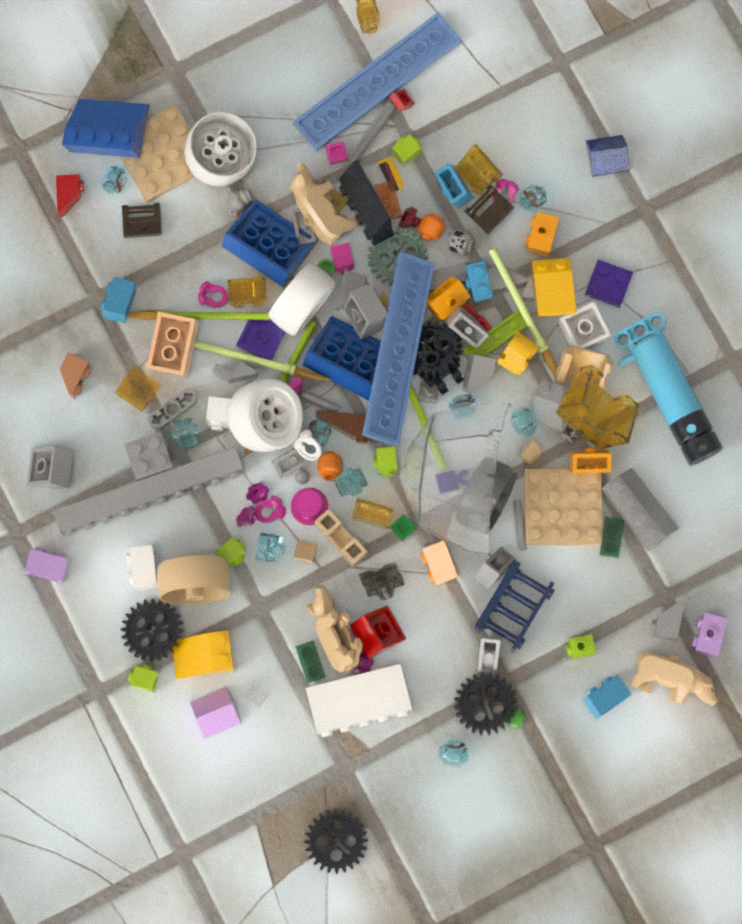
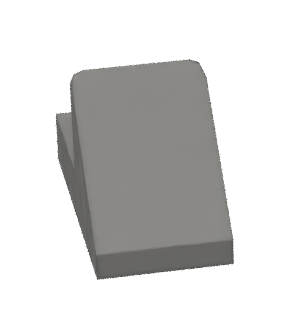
[477,636,501,674]

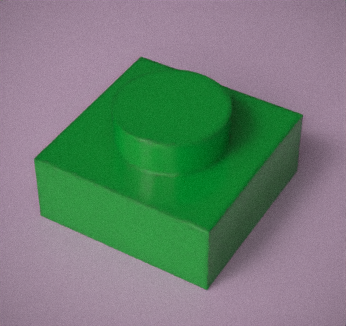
[389,514,417,542]

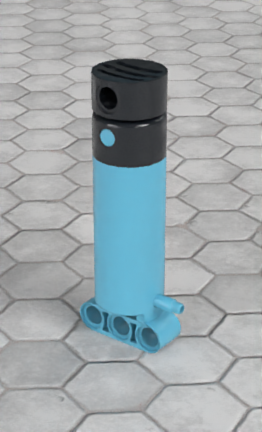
[614,312,724,466]

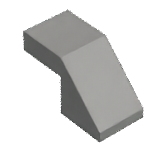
[212,361,258,384]

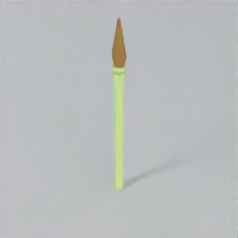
[489,248,557,376]
[195,340,331,381]

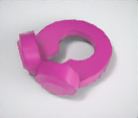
[493,179,519,205]
[198,281,228,308]
[254,495,286,523]

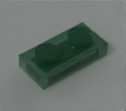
[599,517,624,559]
[295,640,326,684]

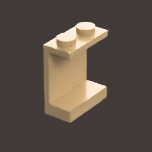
[555,344,613,396]

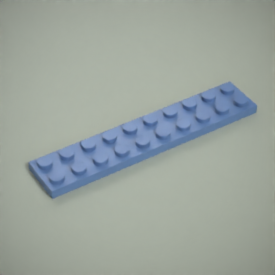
[293,12,461,152]
[362,252,435,446]

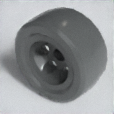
[456,457,517,534]

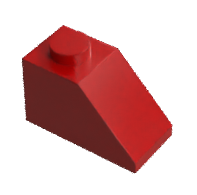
[56,174,84,217]

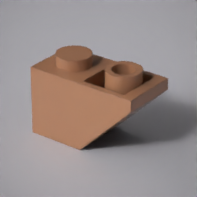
[60,352,92,399]

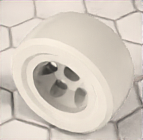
[184,112,257,187]
[268,262,335,336]
[228,379,303,452]

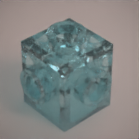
[171,417,199,449]
[333,467,368,497]
[255,533,286,563]

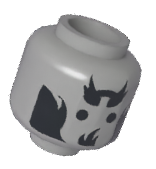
[446,228,475,256]

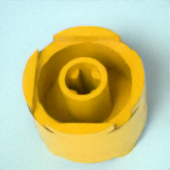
[497,331,539,376]

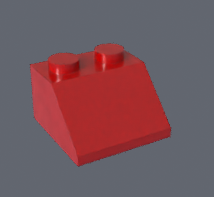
[349,605,406,659]

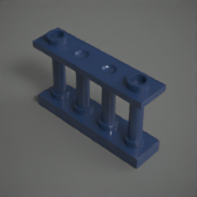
[474,560,555,652]

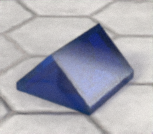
[586,135,629,177]

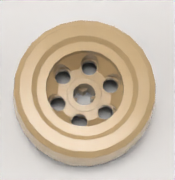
[157,554,231,605]

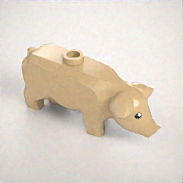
[289,163,357,246]
[305,585,363,674]
[632,652,720,706]

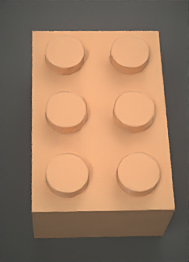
[147,312,200,377]

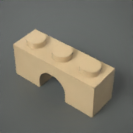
[314,509,368,568]

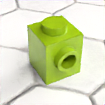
[392,134,422,167]
[373,447,398,477]
[215,537,246,567]
[565,634,596,660]
[128,664,159,693]

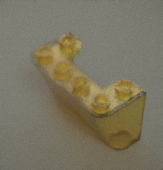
[556,364,639,449]

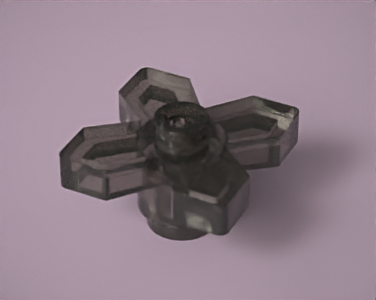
[359,562,405,600]

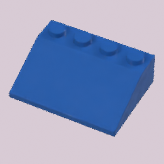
[62,99,150,158]
[221,199,318,287]
[302,315,381,401]

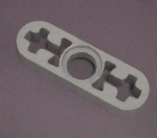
[148,389,197,430]

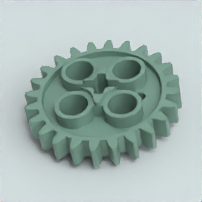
[367,226,428,287]

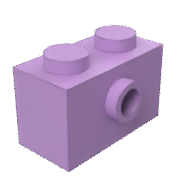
[24,547,68,583]
[691,613,728,658]

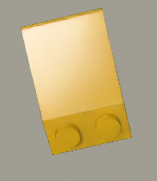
[532,258,576,317]
[172,630,234,679]

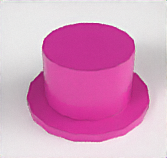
[291,488,329,525]

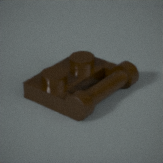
[464,184,514,235]
[122,203,162,238]

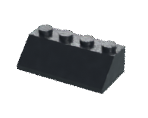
[338,160,394,246]

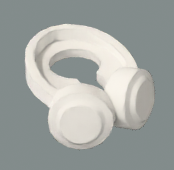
[293,430,322,461]

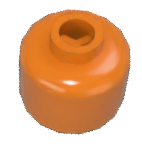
[418,213,446,242]
[317,451,343,481]

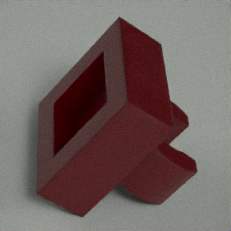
[398,207,422,229]

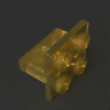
[456,144,503,194]

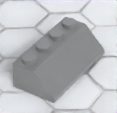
[602,468,679,551]

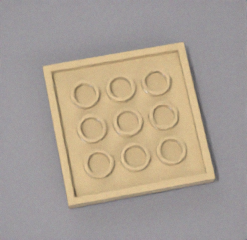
[120,104,195,203]
[524,469,603,546]

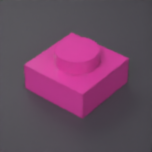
[325,141,348,165]
[288,377,303,394]

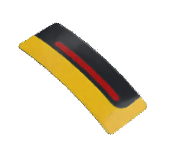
[378,157,405,193]

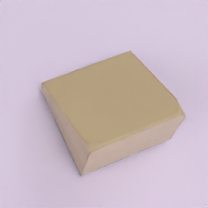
[520,440,542,466]
[294,540,317,564]

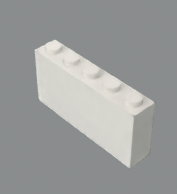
[306,664,412,738]

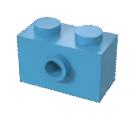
[434,163,474,208]
[464,259,493,302]
[101,277,136,323]
[583,675,631,719]

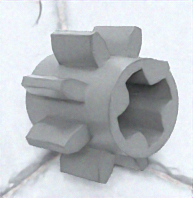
[556,421,579,445]

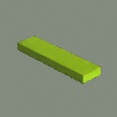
[462,310,528,359]

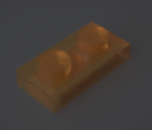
[374,180,402,220]

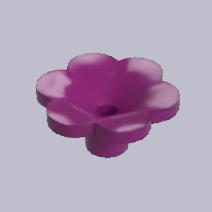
[246,483,269,504]
[236,506,255,527]
[354,652,374,675]

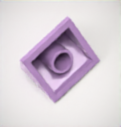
[190,687,241,738]

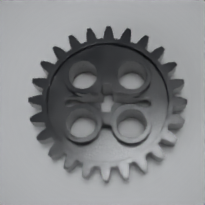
[413,320,463,380]
[120,598,184,662]
[454,672,518,736]
[304,809,368,874]

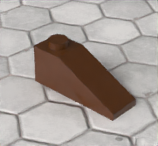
[316,410,372,444]

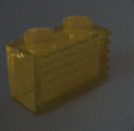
[356,0,380,34]
[227,277,267,308]
[352,498,394,531]

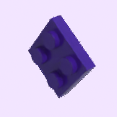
[585,259,633,308]
[236,311,285,360]

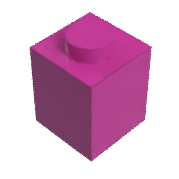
[330,243,354,274]

